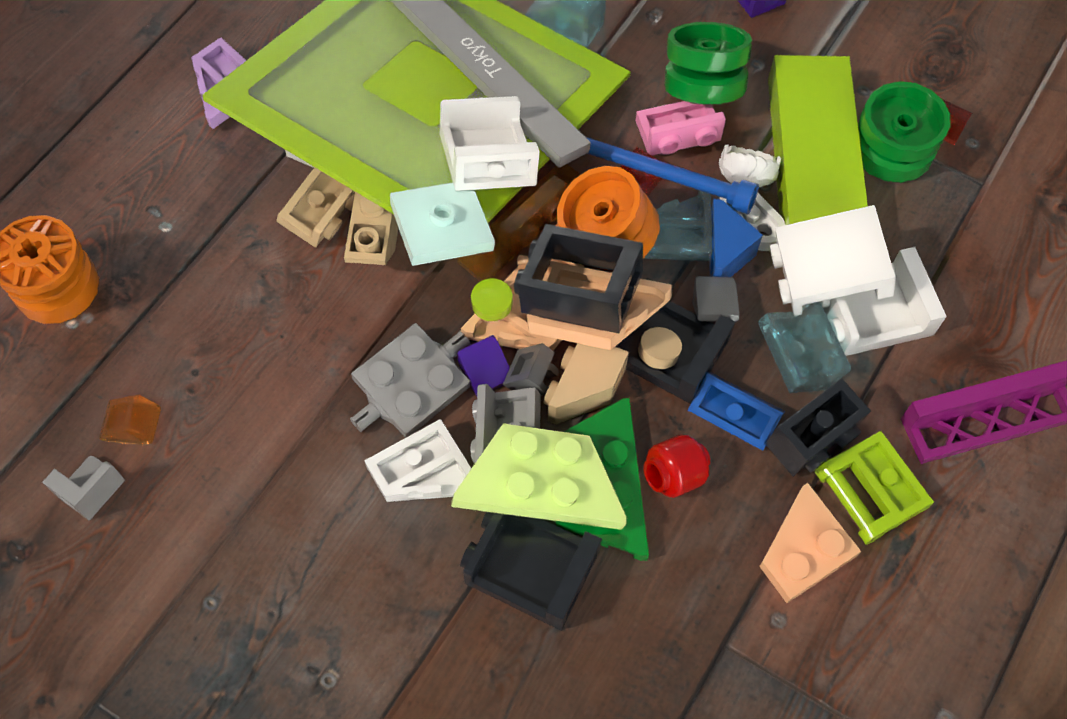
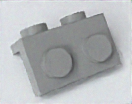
[470,384,541,464]

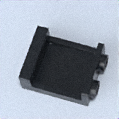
[615,278,736,404]
[460,512,602,631]

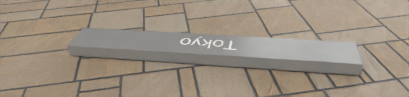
[390,0,591,167]

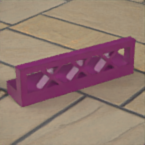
[901,360,1067,464]

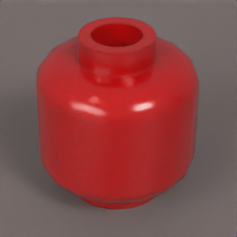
[644,434,710,498]

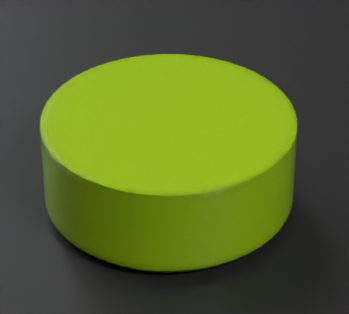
[471,278,513,321]

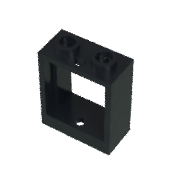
[514,224,643,334]

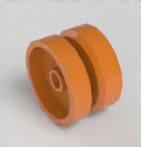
[557,166,660,271]

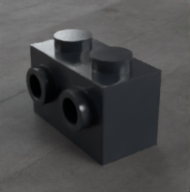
[765,378,871,477]

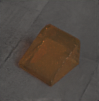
[99,394,161,445]

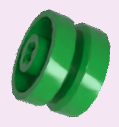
[664,22,752,104]
[858,81,950,183]

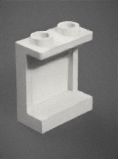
[440,96,540,191]
[770,205,895,316]
[815,247,947,357]

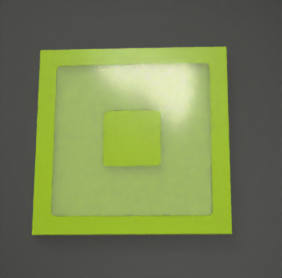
[202,0,631,223]

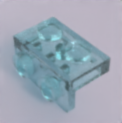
[758,301,851,393]

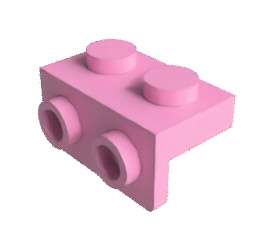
[635,101,726,156]

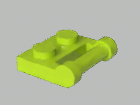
[815,431,934,545]

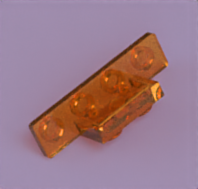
[457,164,581,281]

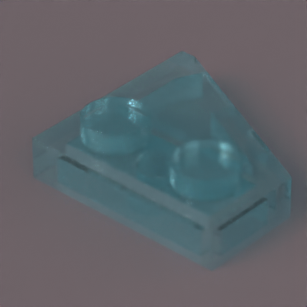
[644,190,712,261]

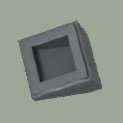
[692,276,740,322]

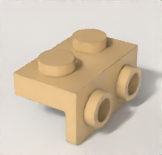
[276,167,355,248]

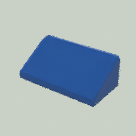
[688,372,785,451]

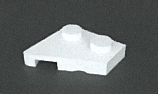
[365,419,471,502]

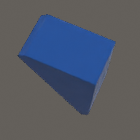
[708,199,763,277]

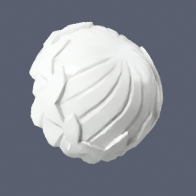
[719,144,781,188]

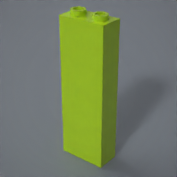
[768,55,868,225]

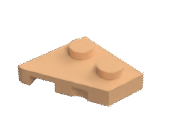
[760,483,861,603]

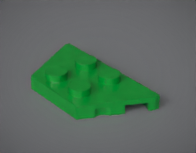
[555,398,649,561]

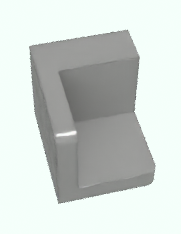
[42,456,125,521]

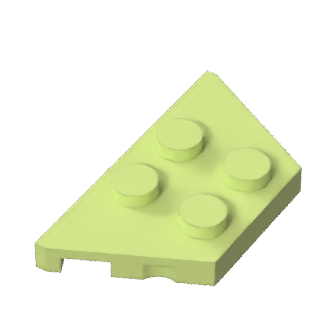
[451,423,626,530]

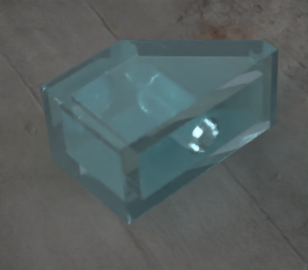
[525,0,606,47]

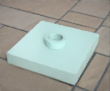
[390,183,495,266]

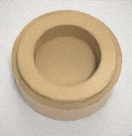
[638,327,682,369]

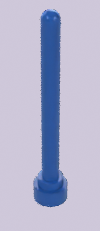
[587,138,759,215]

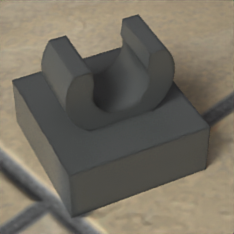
[503,343,559,396]

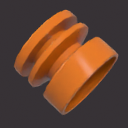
[0,215,99,324]

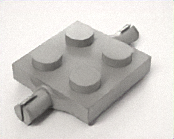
[350,323,471,438]

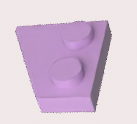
[191,37,246,129]

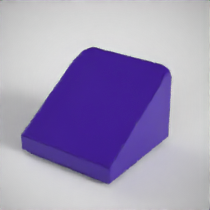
[457,335,510,396]

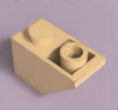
[344,192,399,265]
[544,343,629,424]

